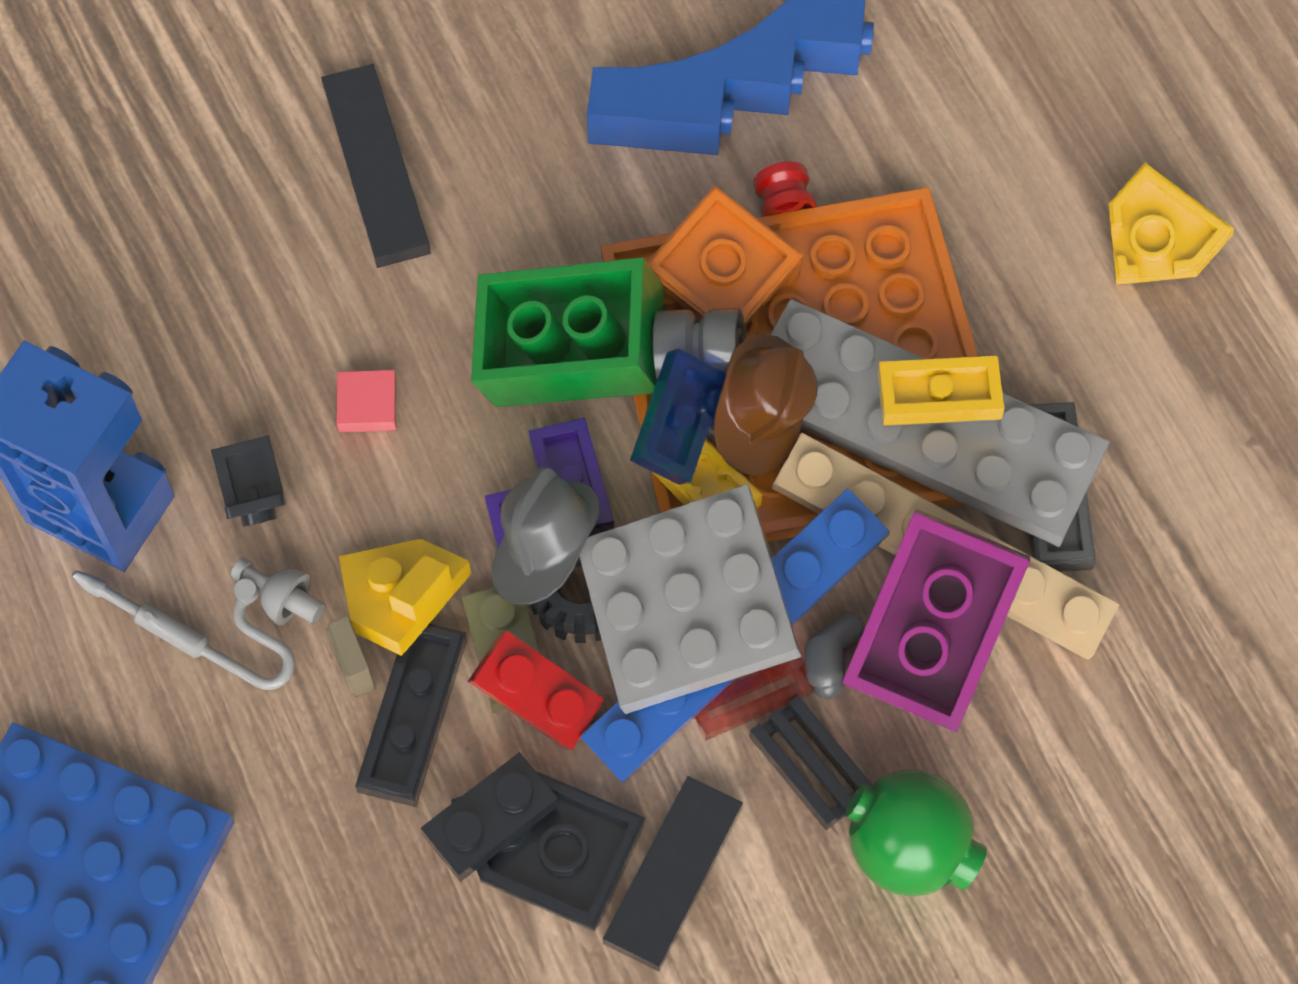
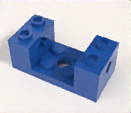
[0,340,175,573]

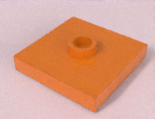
[647,185,804,327]

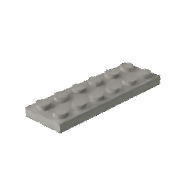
[771,299,1110,547]

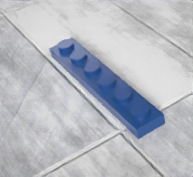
[580,488,890,784]

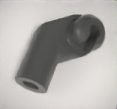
[804,611,864,699]

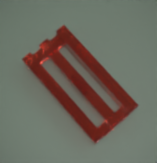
[694,657,815,741]

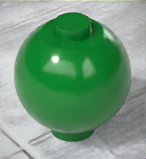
[845,770,987,896]

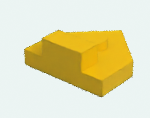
[1108,163,1234,285]
[338,539,471,656]

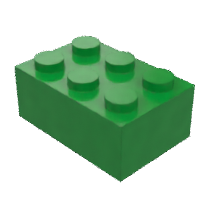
[471,258,664,407]

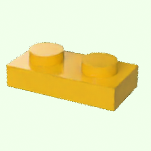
[877,356,1005,426]

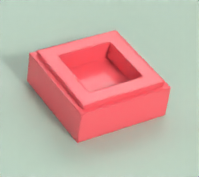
[336,370,397,432]

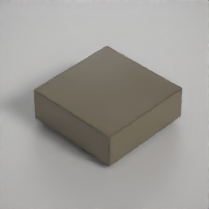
[326,616,375,697]

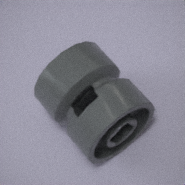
[653,308,746,386]

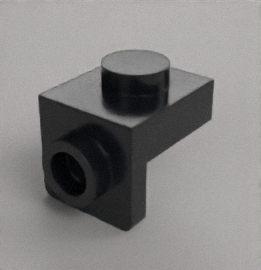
[211,435,287,527]

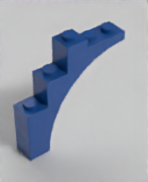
[587,0,874,155]

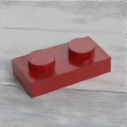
[467,630,605,750]

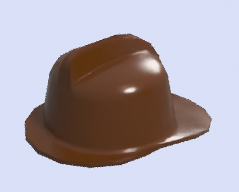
[713,334,817,475]

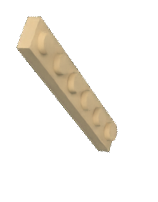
[772,433,1120,660]

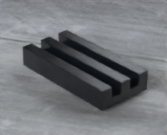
[749,695,873,830]

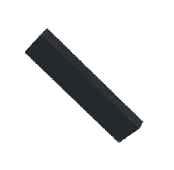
[321,64,431,268]

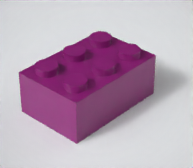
[842,509,1030,733]

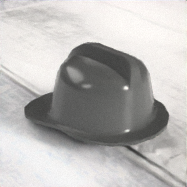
[492,467,600,605]

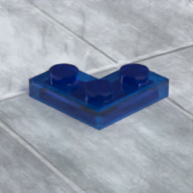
[630,348,726,485]

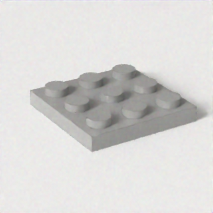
[580,484,802,714]

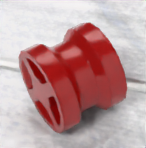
[753,161,817,217]

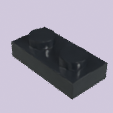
[420,752,559,882]

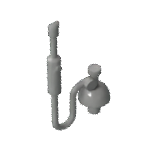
[72,557,326,690]

